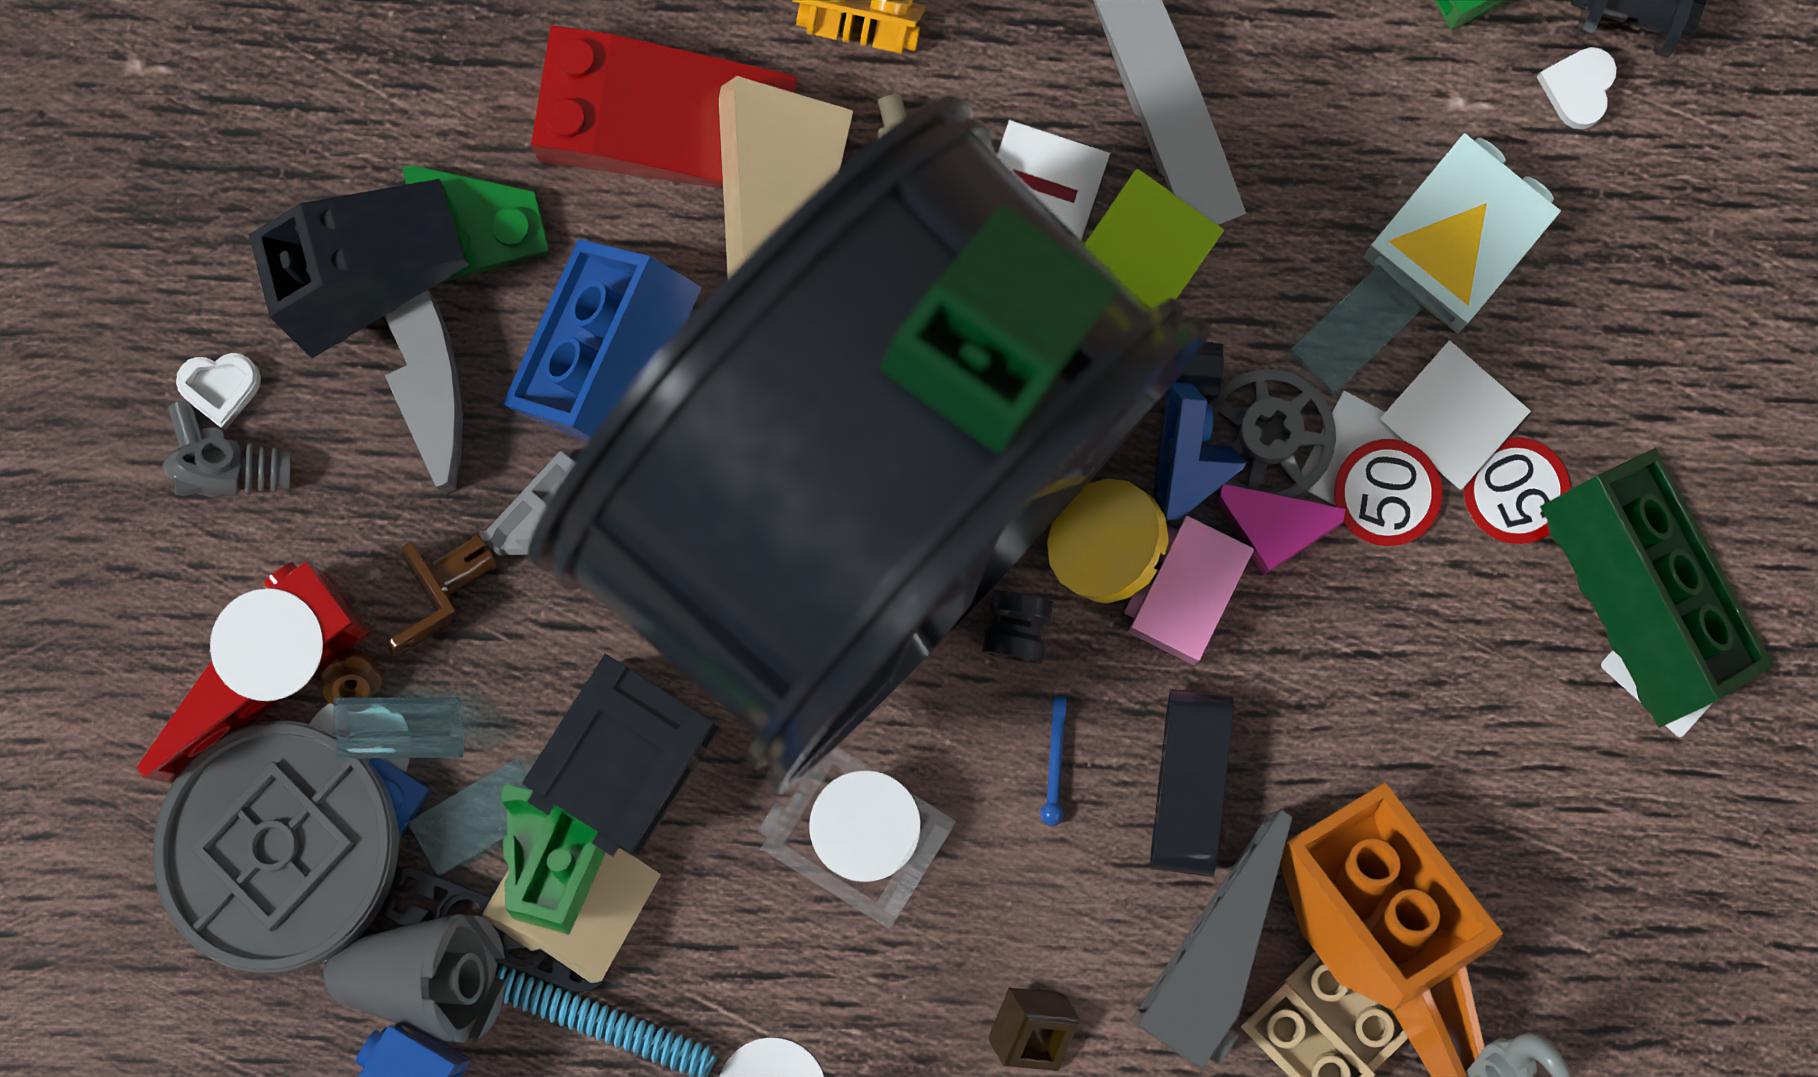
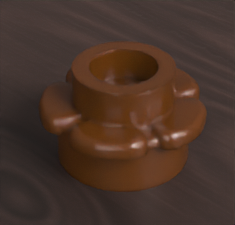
[321,649,383,709]

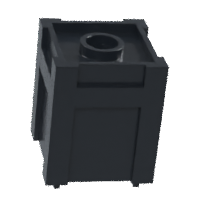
[521,653,721,857]

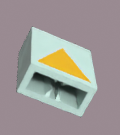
[1363,133,1561,334]

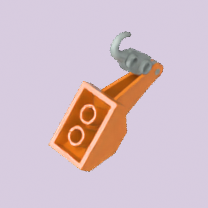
[1280,782,1571,1077]

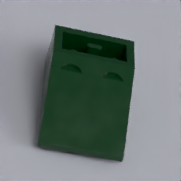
[879,204,1120,455]

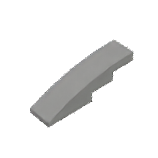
[1093,0,1246,225]

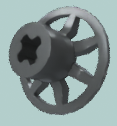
[1202,369,1336,498]

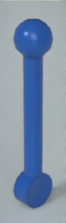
[1040,695,1066,826]

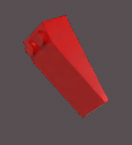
[531,25,798,189]
[136,561,372,783]

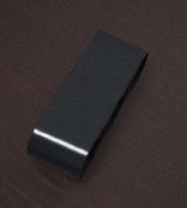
[1150,689,1234,877]

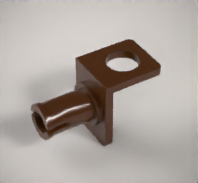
[388,534,497,658]

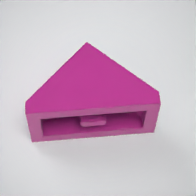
[1215,484,1346,576]

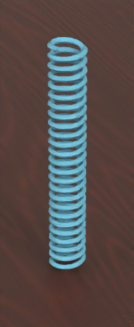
[495,961,718,1077]

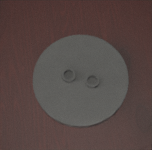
[153,721,399,974]

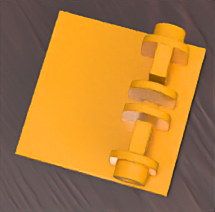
[792,0,926,55]

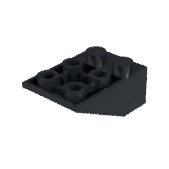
[249,179,469,359]

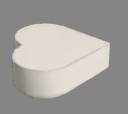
[1537,47,1616,129]
[176,353,261,431]

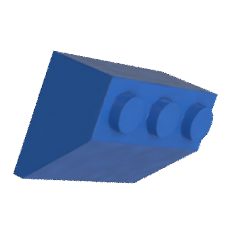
[502,239,702,443]

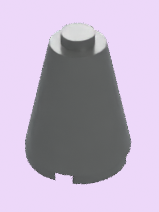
[323,914,506,1043]

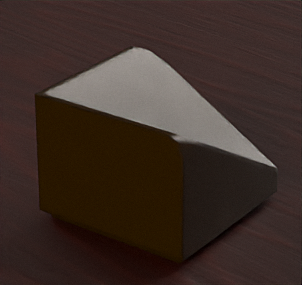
[989,987,1080,1071]

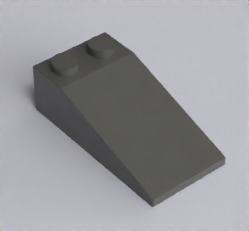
[1129,810,1292,1069]

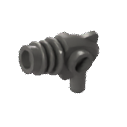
[162,400,291,498]

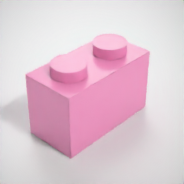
[1124,516,1254,665]

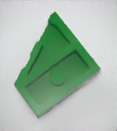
[402,165,551,282]
[501,784,606,935]

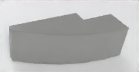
[384,290,463,495]

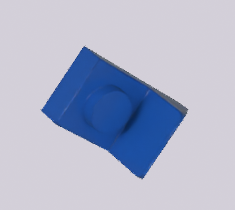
[1153,383,1246,520]

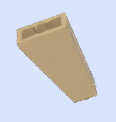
[718,76,853,276]

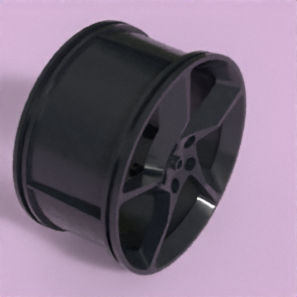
[528,95,1212,794]

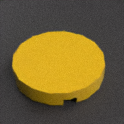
[1047,478,1168,604]

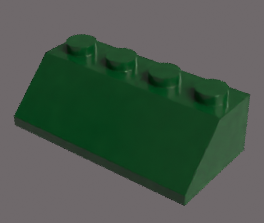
[1540,448,1774,728]

